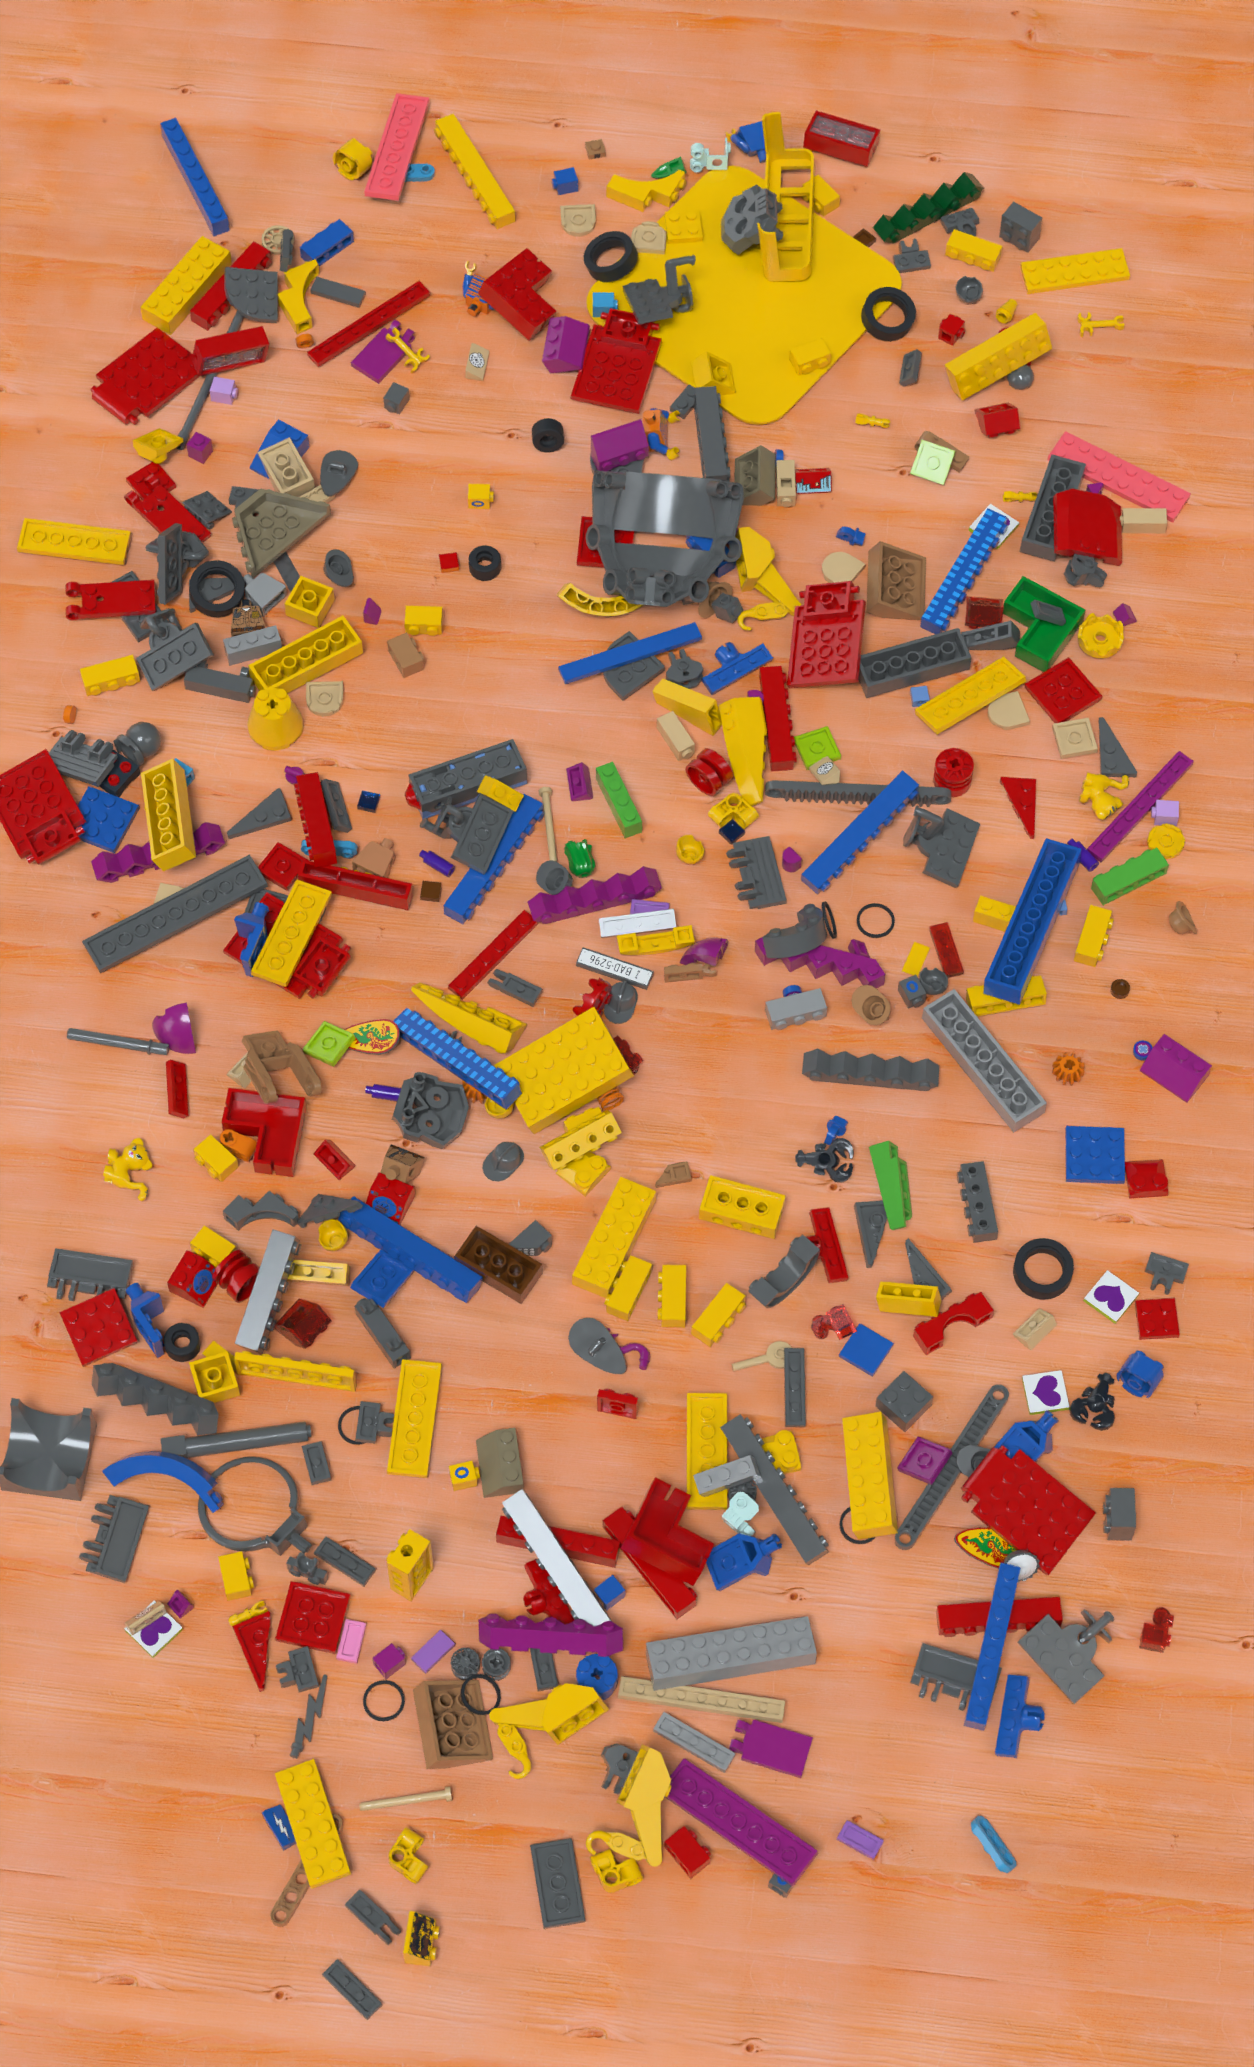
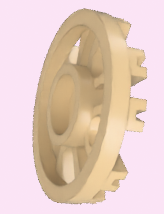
[262,225,294,255]

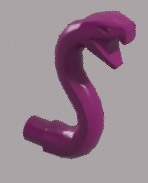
[607,1328,650,1370]

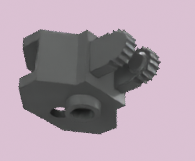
[1064,554,1107,588]
[666,649,703,689]
[601,1743,638,1794]

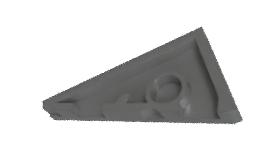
[189,577,246,613]
[1098,717,1137,778]
[227,788,291,839]
[297,1194,363,1228]
[854,1200,887,1268]
[905,1238,952,1300]

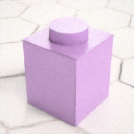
[210,377,238,405]
[1151,800,1179,827]

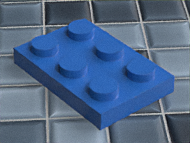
[350,1249,414,1308]

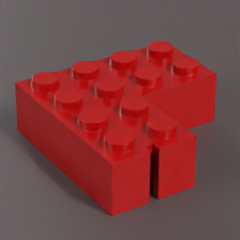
[478,248,556,340]
[221,1088,307,1177]
[620,1477,714,1586]

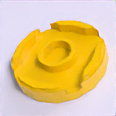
[1147,823,1185,859]

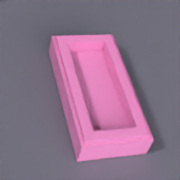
[337,1619,366,1664]

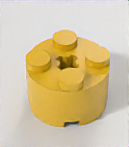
[333,138,372,180]

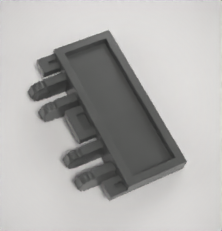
[49,730,118,787]
[726,836,787,909]
[47,1248,133,1301]
[79,1495,149,1583]
[910,1643,1002,1711]

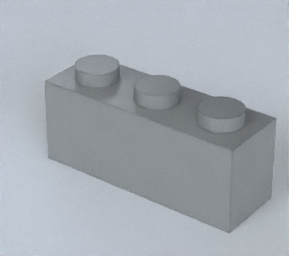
[223,625,282,666]
[765,988,827,1030]
[693,1455,761,1497]

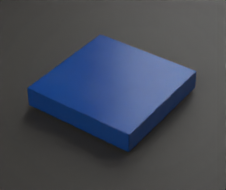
[839,1324,894,1377]

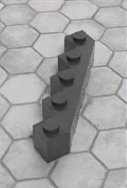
[802,1049,940,1091]
[92,1363,219,1436]

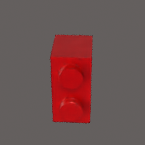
[664,1826,711,1879]

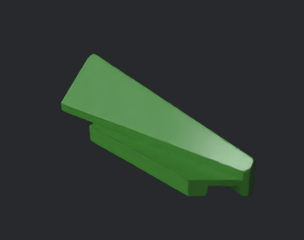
[869,1141,912,1230]

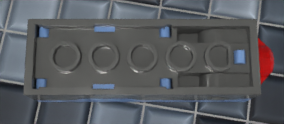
[404,739,527,819]

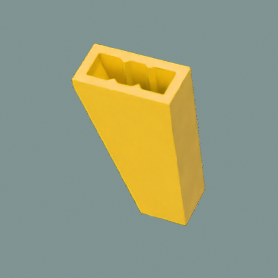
[652,678,722,736]

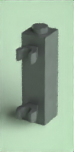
[184,660,256,703]
[354,1298,411,1369]

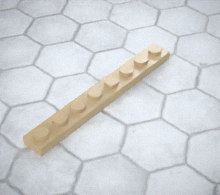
[618,1676,785,1723]

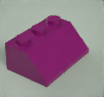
[542,316,590,374]
[591,419,649,471]
[1140,1034,1212,1103]

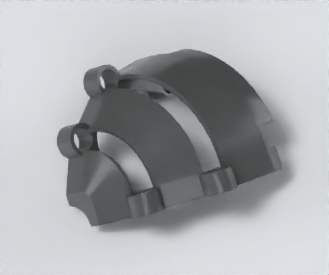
[586,471,743,607]

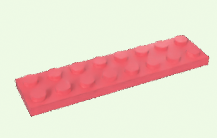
[364,93,430,201]
[1048,431,1191,523]

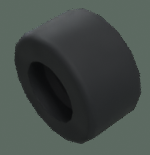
[532,418,564,452]
[468,545,501,581]
[163,1323,201,1362]

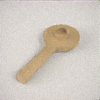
[732,1341,792,1371]

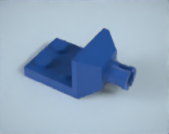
[234,902,269,977]
[126,1283,164,1359]
[994,1410,1059,1462]
[706,1533,782,1591]

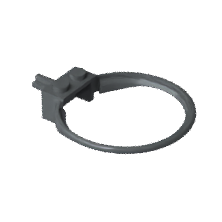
[198,1457,312,1556]

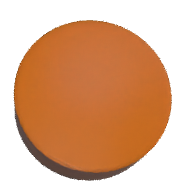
[295,334,314,349]
[63,705,76,724]

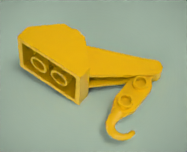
[735,527,801,631]
[489,1683,609,1779]
[586,1744,671,1866]

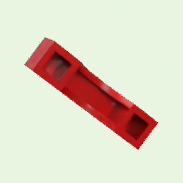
[913,1292,994,1355]

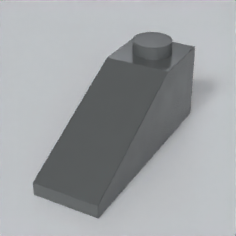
[961,621,1020,650]

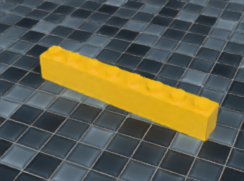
[434,113,515,229]

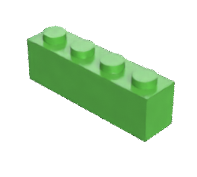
[596,762,642,838]
[1091,847,1169,906]

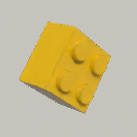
[285,576,335,628]
[189,1351,240,1403]

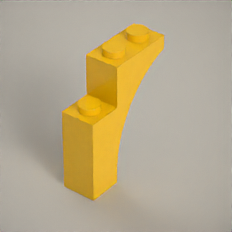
[606,170,686,212]
[277,259,319,335]

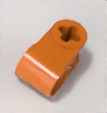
[220,1129,257,1162]

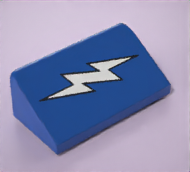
[261,1805,296,1851]

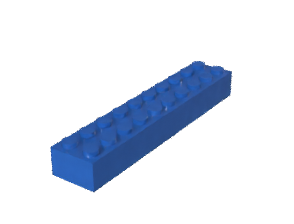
[983,838,1082,1005]

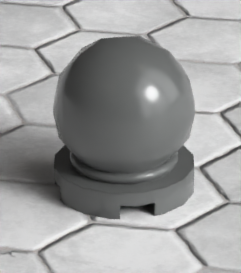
[113,722,161,766]

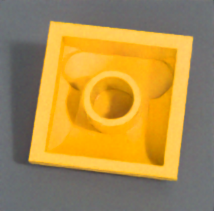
[133,428,183,464]
[556,1151,611,1197]
[762,1430,801,1474]

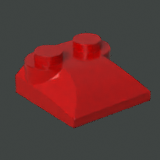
[1125,1159,1169,1199]

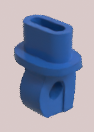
[836,526,866,546]
[824,1116,848,1145]

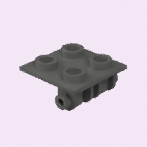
[182,491,232,530]

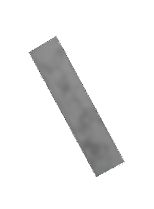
[274,552,300,592]

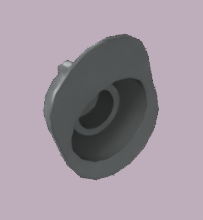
[323,549,353,587]
[536,860,573,895]
[604,980,638,1024]
[482,1142,524,1182]
[956,1445,991,1477]

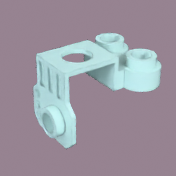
[690,138,731,173]
[722,1492,759,1536]

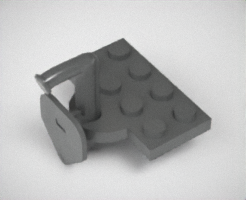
[623,255,696,324]
[145,523,209,605]
[136,608,214,691]
[420,793,513,875]
[903,805,980,888]
[1017,1609,1114,1704]

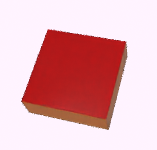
[439,552,459,573]

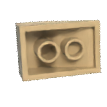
[258,437,315,497]

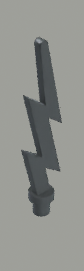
[290,1675,327,1759]

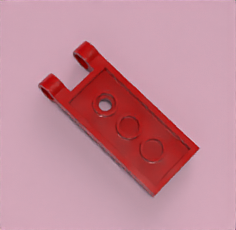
[124,474,211,543]
[65,580,156,620]

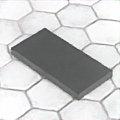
[530,1838,585,1929]

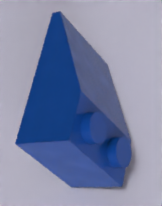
[250,419,309,480]

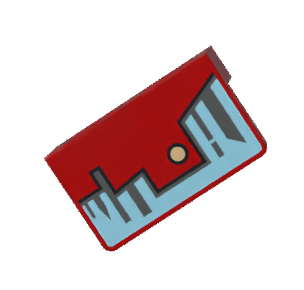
[795,468,832,494]

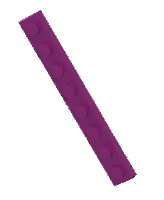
[1087,751,1194,863]

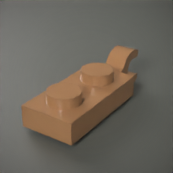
[664,963,716,983]

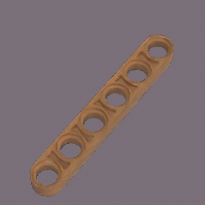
[270,1814,343,1927]

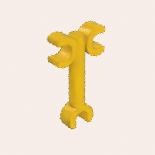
[1077,312,1125,337]
[385,328,430,373]

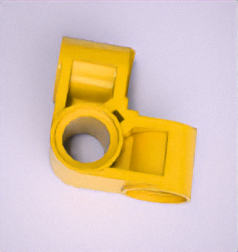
[708,793,759,829]
[389,1827,429,1884]
[590,1849,643,1893]

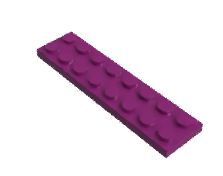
[664,1758,818,1887]

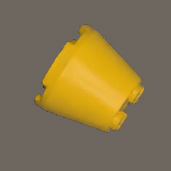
[247,688,303,751]

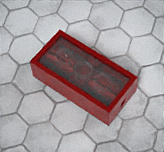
[803,110,881,167]
[192,326,269,376]

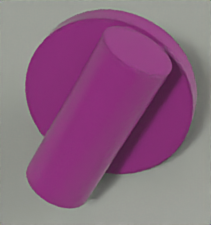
[284,766,304,784]

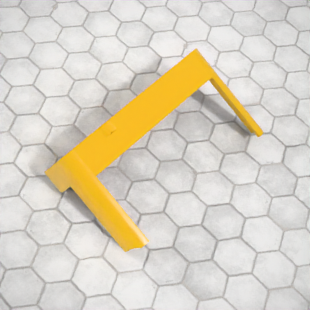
[757,112,815,281]

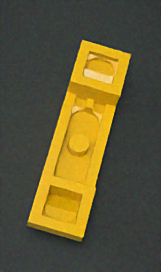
[617,925,695,955]

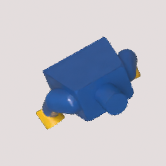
[725,121,766,163]

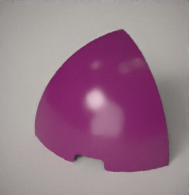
[680,937,728,966]
[152,1002,196,1054]

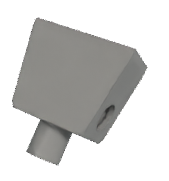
[243,573,287,617]

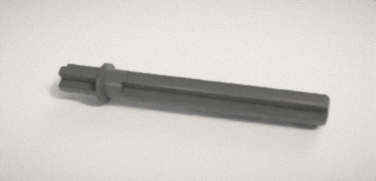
[67,1028,169,1056]

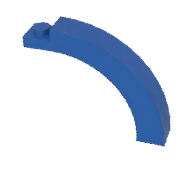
[102,1451,224,1513]

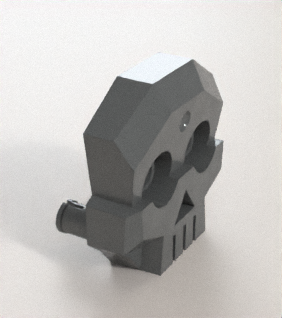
[721,185,783,255]
[391,1072,469,1149]

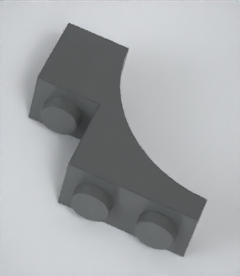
[223,1191,299,1231]

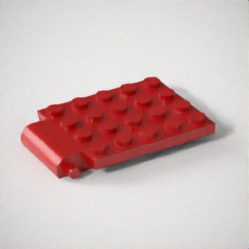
[571,308,662,414]
[90,327,199,425]
[787,581,866,688]
[0,749,86,865]
[223,892,351,999]
[961,1445,1096,1576]

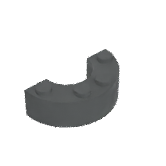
[762,904,827,958]
[748,1234,820,1308]

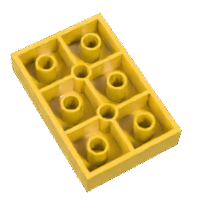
[494,1007,634,1134]

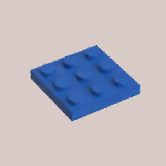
[75,786,140,853]
[1065,1126,1125,1184]

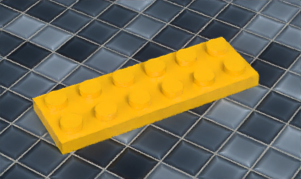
[1020,248,1130,294]
[17,518,131,565]
[915,656,1026,735]
[251,880,332,987]
[234,1351,356,1392]
[387,1359,442,1478]
[687,1393,727,1510]
[275,1759,352,1889]

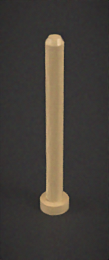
[539,787,557,862]
[359,1786,452,1811]

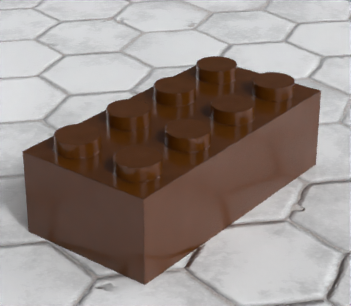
[454,1226,543,1304]

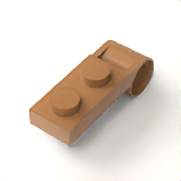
[914,431,969,473]

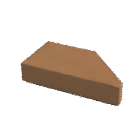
[656,1161,691,1188]

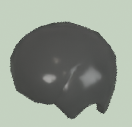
[955,276,983,303]
[1007,364,1034,390]
[919,967,948,995]

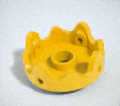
[1078,613,1124,659]

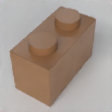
[387,632,425,678]

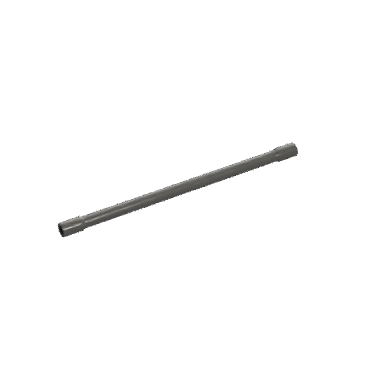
[176,310,244,450]

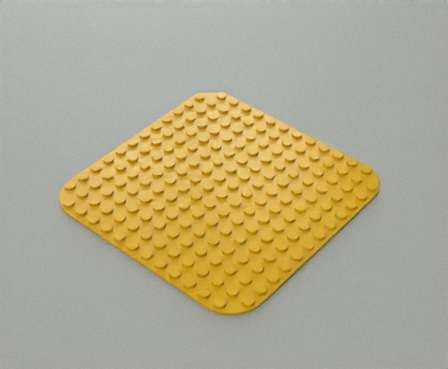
[587,166,902,425]

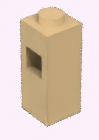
[776,460,796,507]
[1120,508,1167,534]
[657,711,695,761]

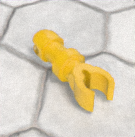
[855,413,891,428]
[1003,491,1038,502]
[228,1601,268,1626]

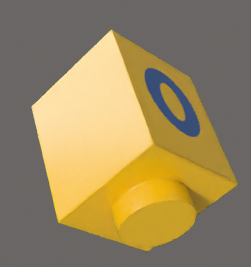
[468,484,494,509]
[449,1461,480,1491]

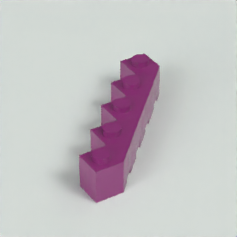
[91,822,225,883]
[528,866,662,924]
[754,938,885,989]
[478,1613,623,1657]

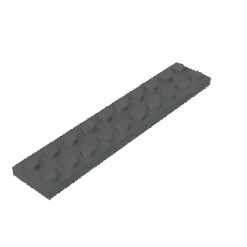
[82,854,268,973]

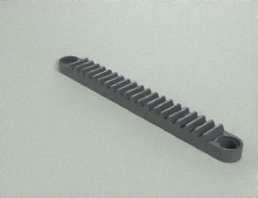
[765,780,951,807]
[895,1385,1009,1550]

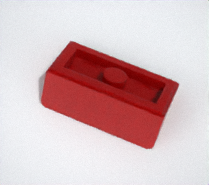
[313,1139,356,1180]

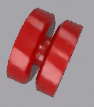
[685,748,733,796]

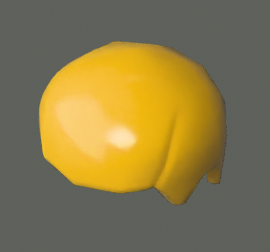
[676,835,705,864]
[484,1097,514,1119]
[318,1219,348,1251]

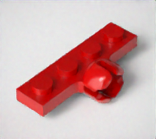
[805,1207,849,1283]
[523,1560,574,1625]

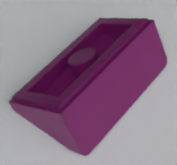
[566,762,593,802]

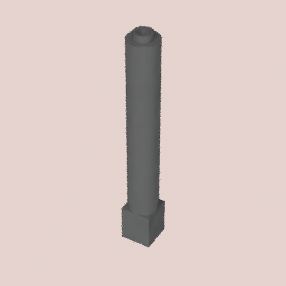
[160,1421,312,1459]

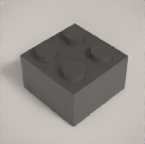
[999,201,1043,253]
[875,1371,933,1432]
[1103,1488,1136,1541]

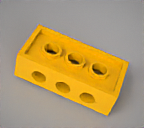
[699,1175,786,1239]
[386,1529,434,1601]

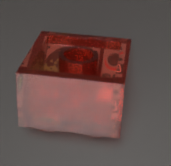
[965,596,1004,629]
[275,1298,332,1349]

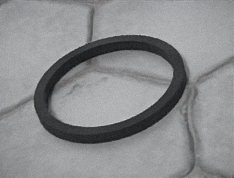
[822,901,837,939]
[857,903,895,938]
[338,1406,365,1445]
[839,1507,876,1544]
[460,1674,501,1715]
[363,1680,405,1721]

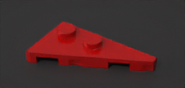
[1000,777,1036,839]
[232,1611,271,1692]

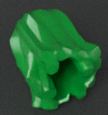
[564,839,595,878]

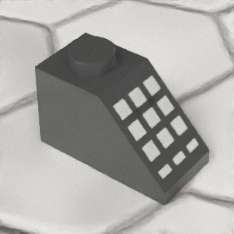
[509,1220,552,1256]

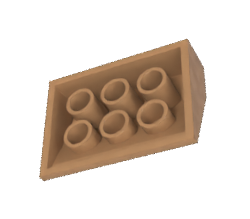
[866,541,926,620]
[413,1680,493,1769]

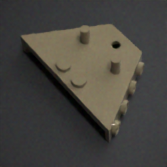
[232,488,331,579]

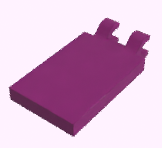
[351,320,415,384]
[729,1719,813,1778]

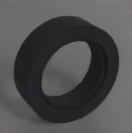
[583,231,638,282]
[861,287,916,341]
[189,560,244,617]
[1013,1238,1074,1300]

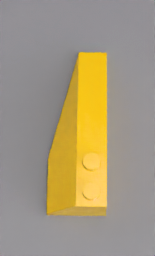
[719,697,767,806]
[411,982,527,1053]

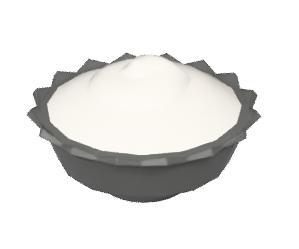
[1003,1550,1040,1582]

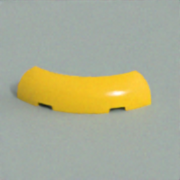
[557,583,644,616]

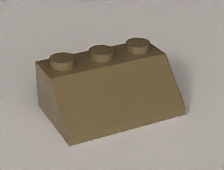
[734,445,776,506]
[476,1428,524,1498]

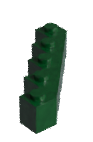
[872,172,984,244]

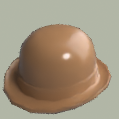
[1169,901,1197,934]

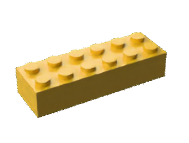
[140,236,232,335]
[944,312,1053,401]
[248,616,363,693]
[141,759,196,872]
[572,1176,656,1298]
[842,1412,898,1540]

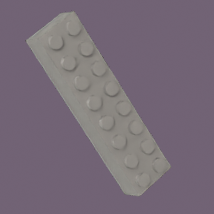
[922,989,1047,1133]
[646,1616,817,1691]

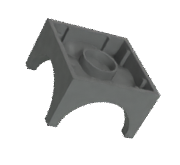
[0,1398,97,1501]

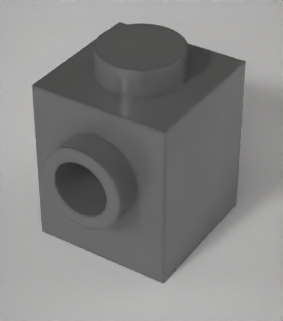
[711,593,743,623]

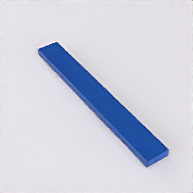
[558,622,702,684]

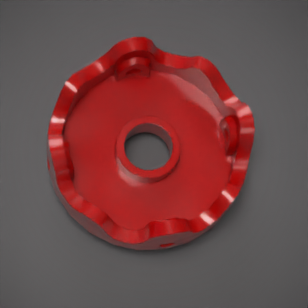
[573,977,613,1016]

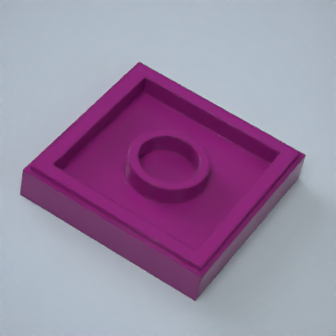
[897,1436,952,1485]

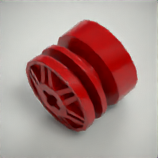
[933,748,974,797]
[212,1249,260,1303]

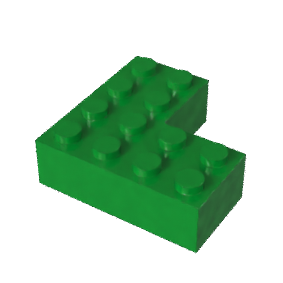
[1002,576,1086,672]

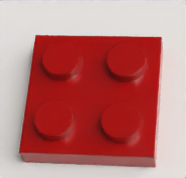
[126,462,176,501]
[258,842,309,891]
[1135,1298,1180,1340]
[597,1389,638,1420]

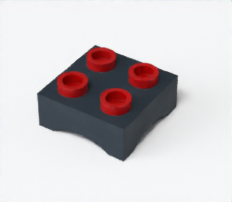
[99,750,140,797]

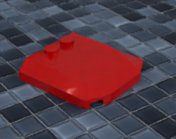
[1053,488,1122,566]

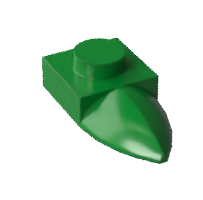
[651,156,687,178]

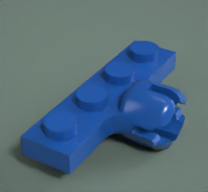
[702,642,773,695]
[995,1675,1045,1758]

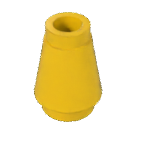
[996,299,1018,323]

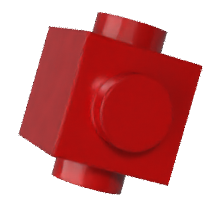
[938,314,966,346]

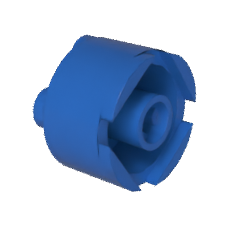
[1117,1350,1164,1398]
[576,1654,618,1700]

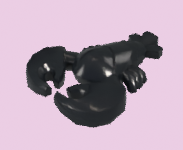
[795,1138,854,1183]
[1069,1373,1115,1431]

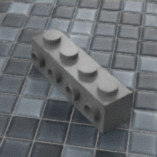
[957,1161,998,1243]

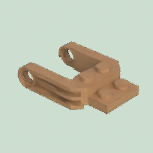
[242,1030,321,1104]

